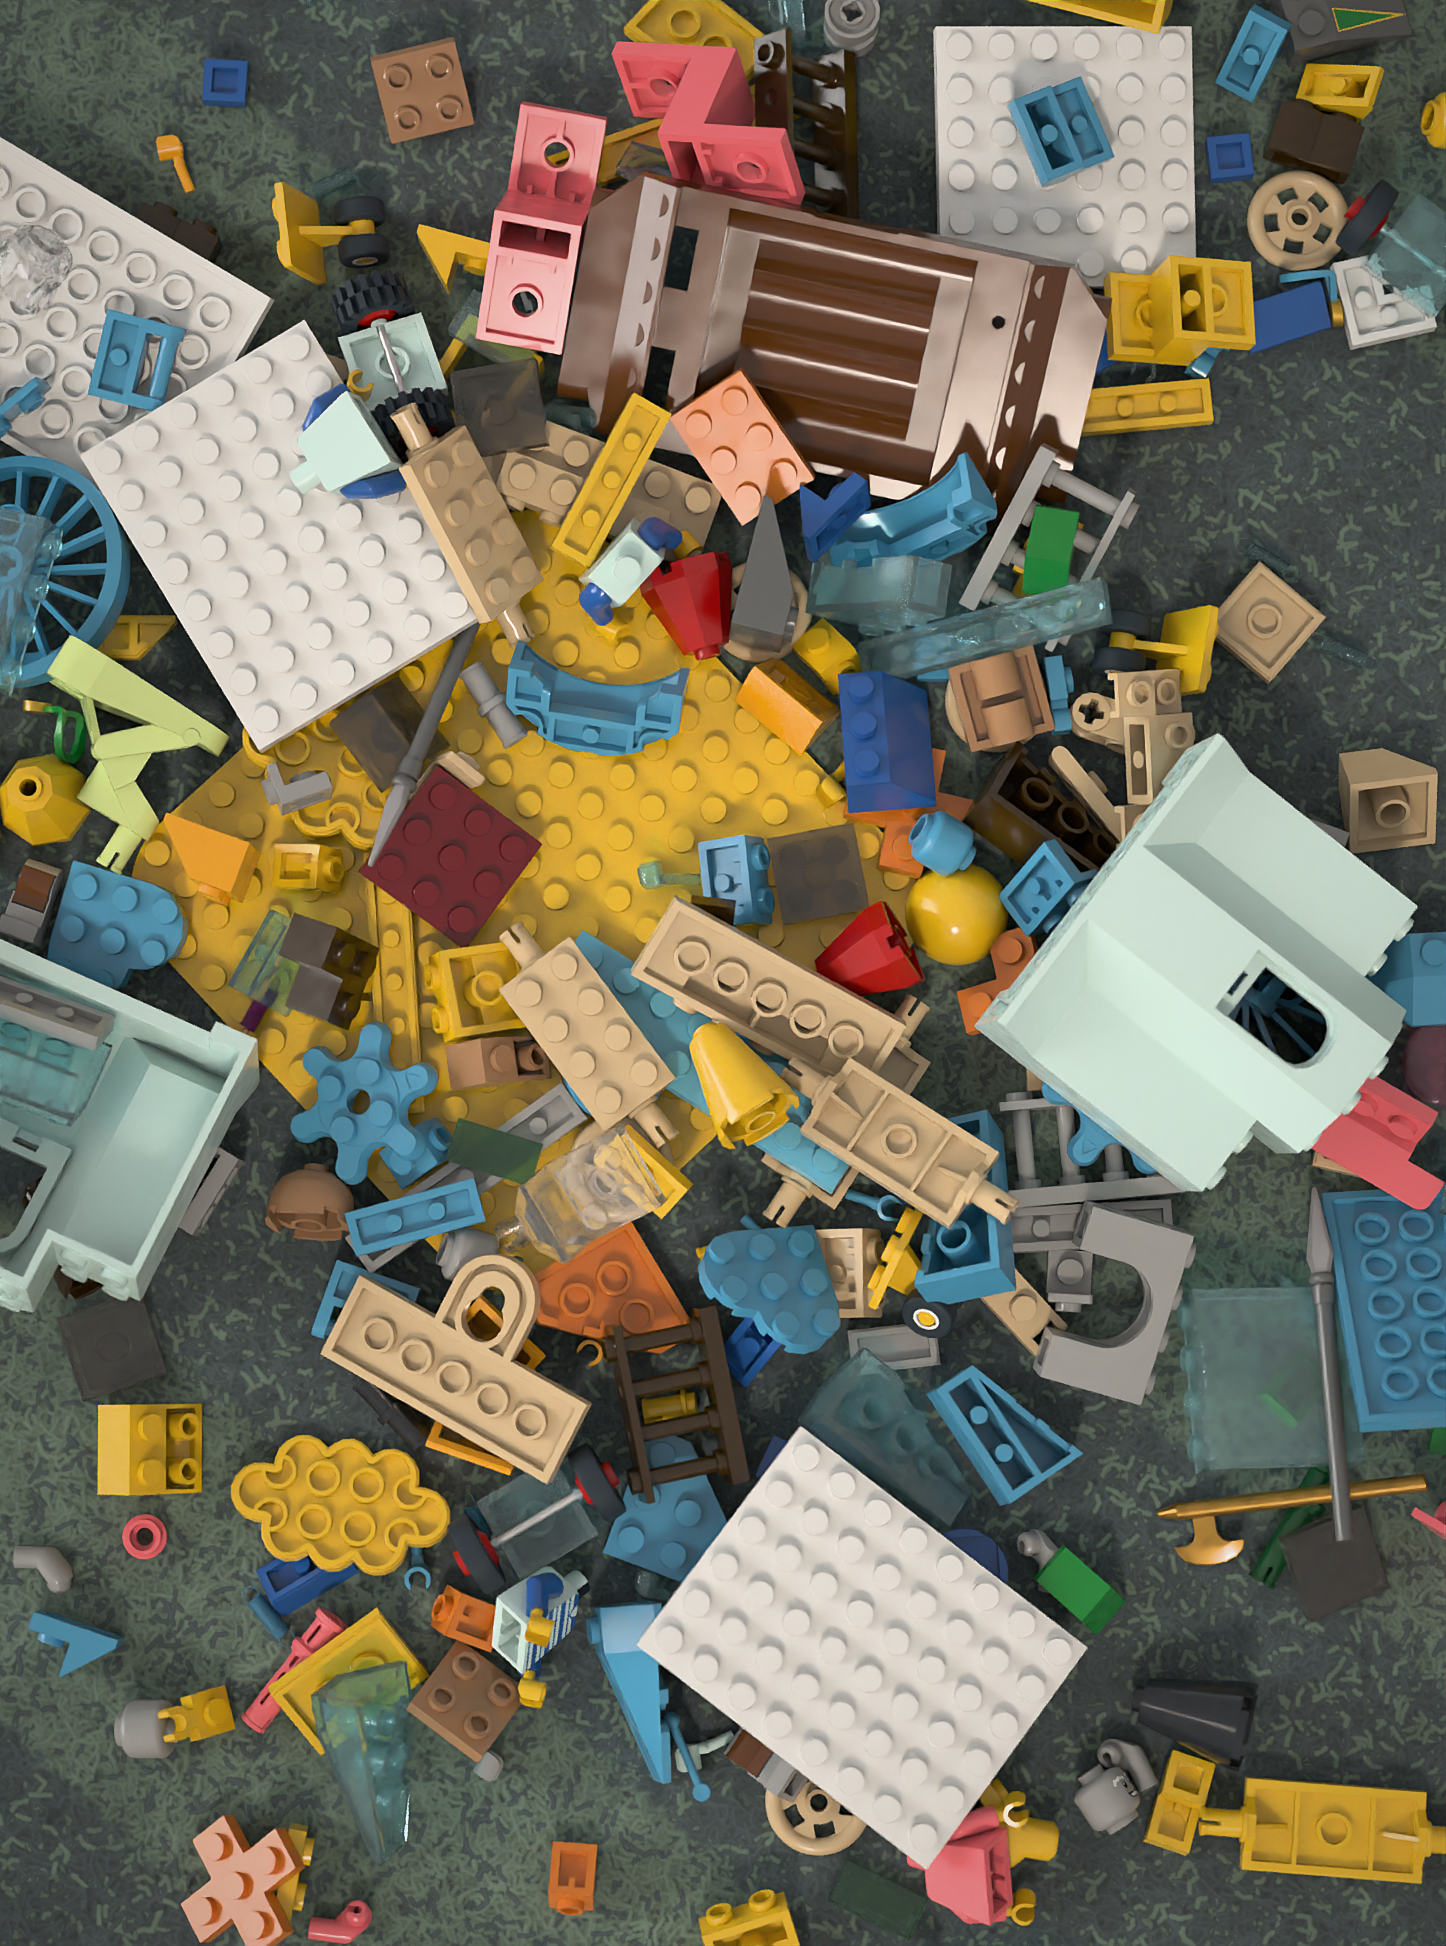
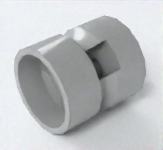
[823,0,880,58]

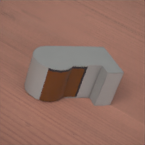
[0,858,64,948]
[724,1727,808,1803]

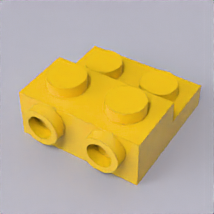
[423,939,527,1043]
[698,1889,800,1946]

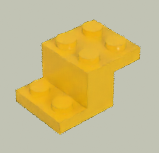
[1104,255,1256,366]

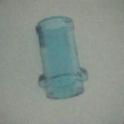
[542,398,597,435]

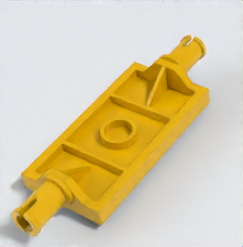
[1198,1776,1446,1884]

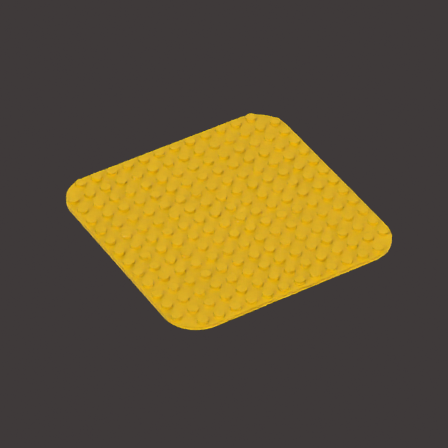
[132,509,916,1292]

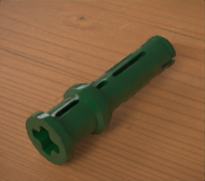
[1248,1457,1330,1589]

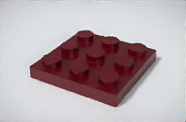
[358,766,542,948]

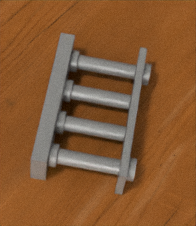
[959,443,1140,652]
[996,1092,1187,1208]

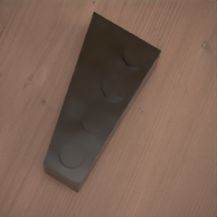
[961,741,1118,873]

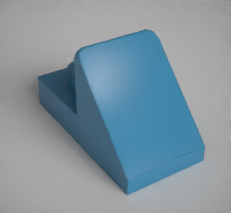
[1215,4,1293,103]
[28,1609,125,1678]

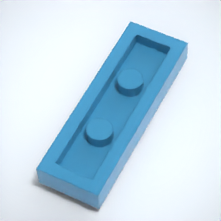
[345,1178,487,1257]

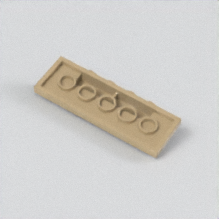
[468,395,722,563]
[631,895,907,1077]

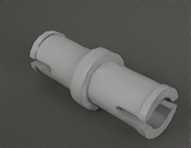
[459,660,528,749]

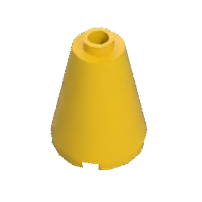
[689,1022,799,1149]

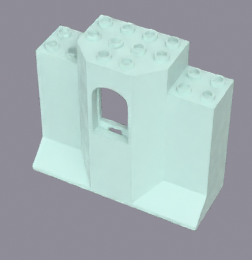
[974,733,1418,1191]
[0,939,260,1312]

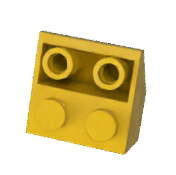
[98,1404,202,1495]

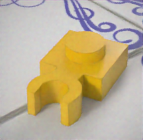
[158,1685,236,1743]

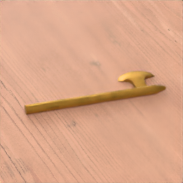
[1156,1473,1428,1565]

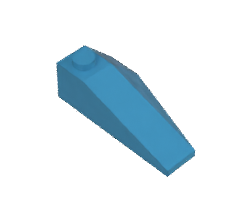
[586,1600,672,1784]

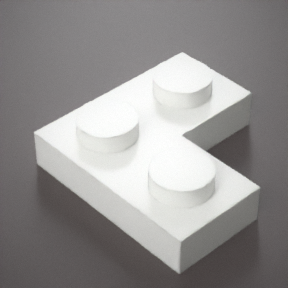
[1330,254,1437,350]

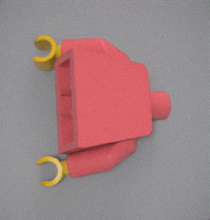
[907,1791,1036,1926]

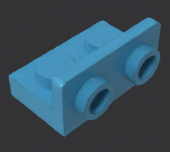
[698,835,775,927]
[999,839,1098,937]

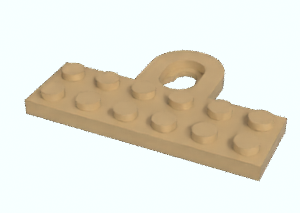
[320,1254,592,1484]

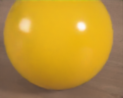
[905,863,1009,965]

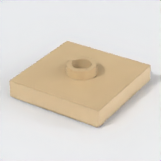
[1215,561,1326,684]

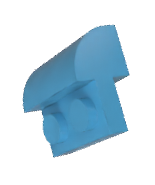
[1007,76,1115,188]

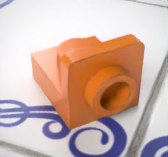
[431,1585,496,1653]
[548,1841,598,1916]

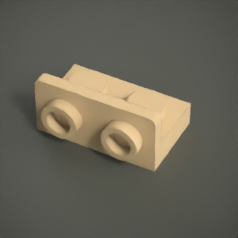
[815,1228,886,1318]

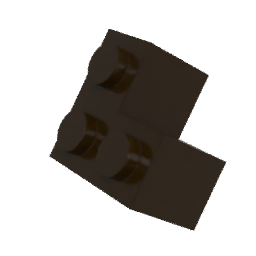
[279,913,380,1030]

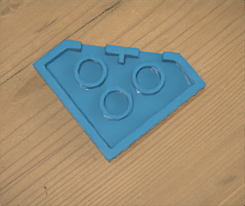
[603,1436,727,1582]

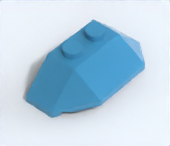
[1365,932,1446,1027]

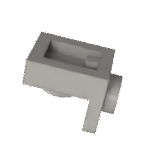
[261,763,333,816]
[1045,1250,1093,1313]

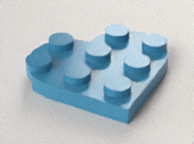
[47,860,189,990]
[698,1225,840,1354]

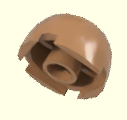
[265,1163,354,1241]

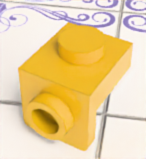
[791,618,865,696]

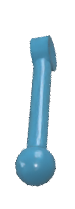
[663,1712,711,1802]

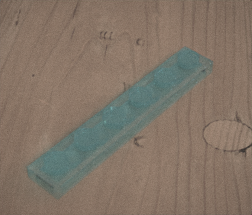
[858,577,1113,680]

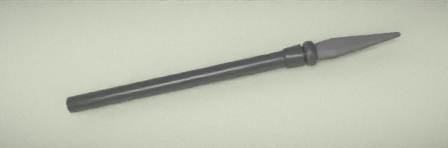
[368,622,481,867]
[1306,1187,1354,1543]

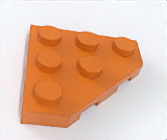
[534,1219,689,1356]

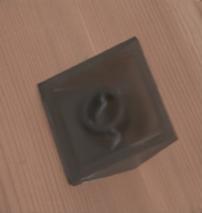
[329,677,451,793]

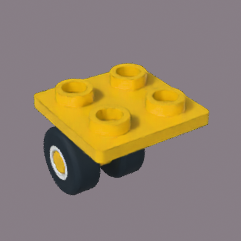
[272,181,390,286]
[1092,605,1219,696]
[867,1207,965,1338]

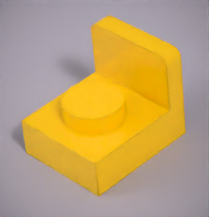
[271,844,344,894]

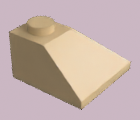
[1338,748,1438,854]

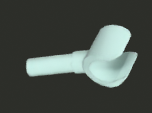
[675,1730,734,1772]

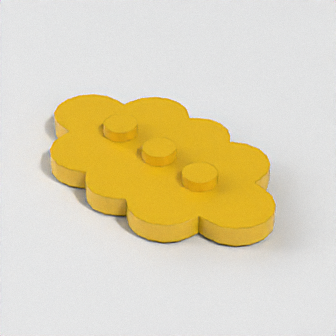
[242,697,402,850]
[231,1435,451,1576]

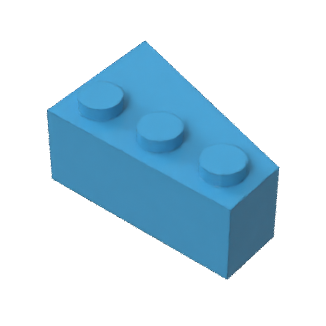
[926,1365,1083,1506]

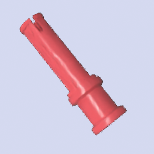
[241,1606,349,1734]

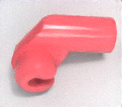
[308,1900,372,1944]

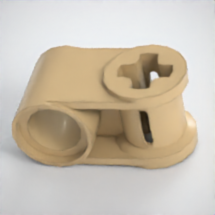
[1069,692,1125,755]

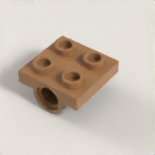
[370,37,474,144]
[946,644,1055,753]
[406,1640,521,1763]

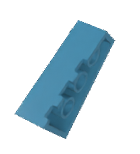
[914,1110,1017,1304]

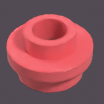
[122,1514,168,1559]

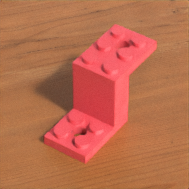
[612,41,806,205]
[476,101,608,355]

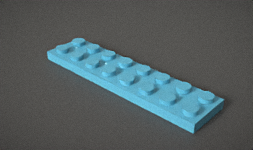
[575,930,850,1194]

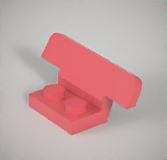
[1311,1076,1446,1210]

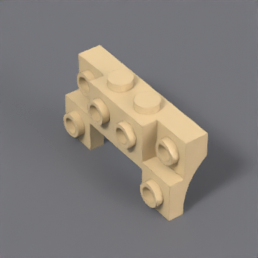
[1108,669,1195,849]

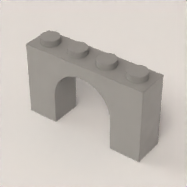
[1032,1200,1196,1405]

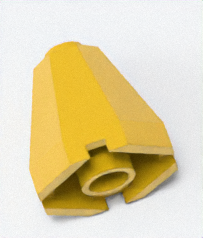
[0,754,91,847]

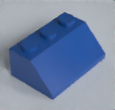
[838,671,937,813]

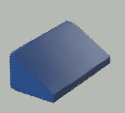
[1248,280,1331,355]
[256,1556,359,1617]

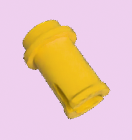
[642,1389,699,1424]

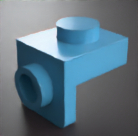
[379,1117,459,1190]

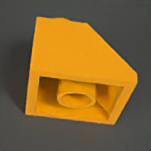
[163,813,261,906]

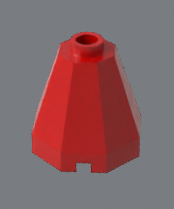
[639,552,732,661]
[814,901,926,996]

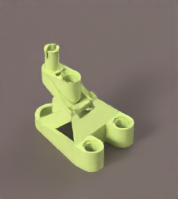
[46,635,230,875]

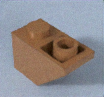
[445,1036,551,1090]

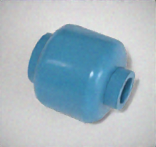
[908,811,976,876]

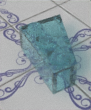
[805,555,952,636]

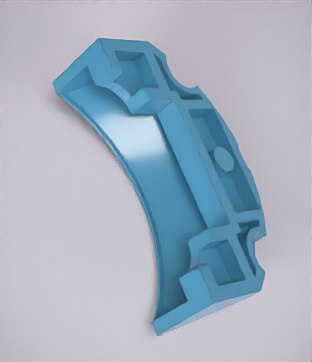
[829,452,998,576]
[506,641,690,756]

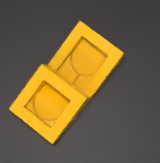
[1143,1750,1216,1856]

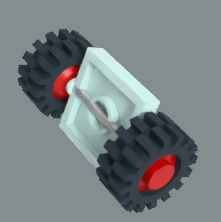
[331,270,456,458]

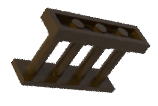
[754,28,859,220]
[601,1304,750,1504]

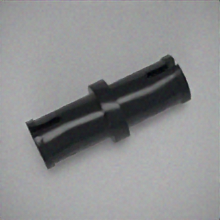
[352,1378,431,1452]

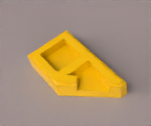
[97,615,177,660]

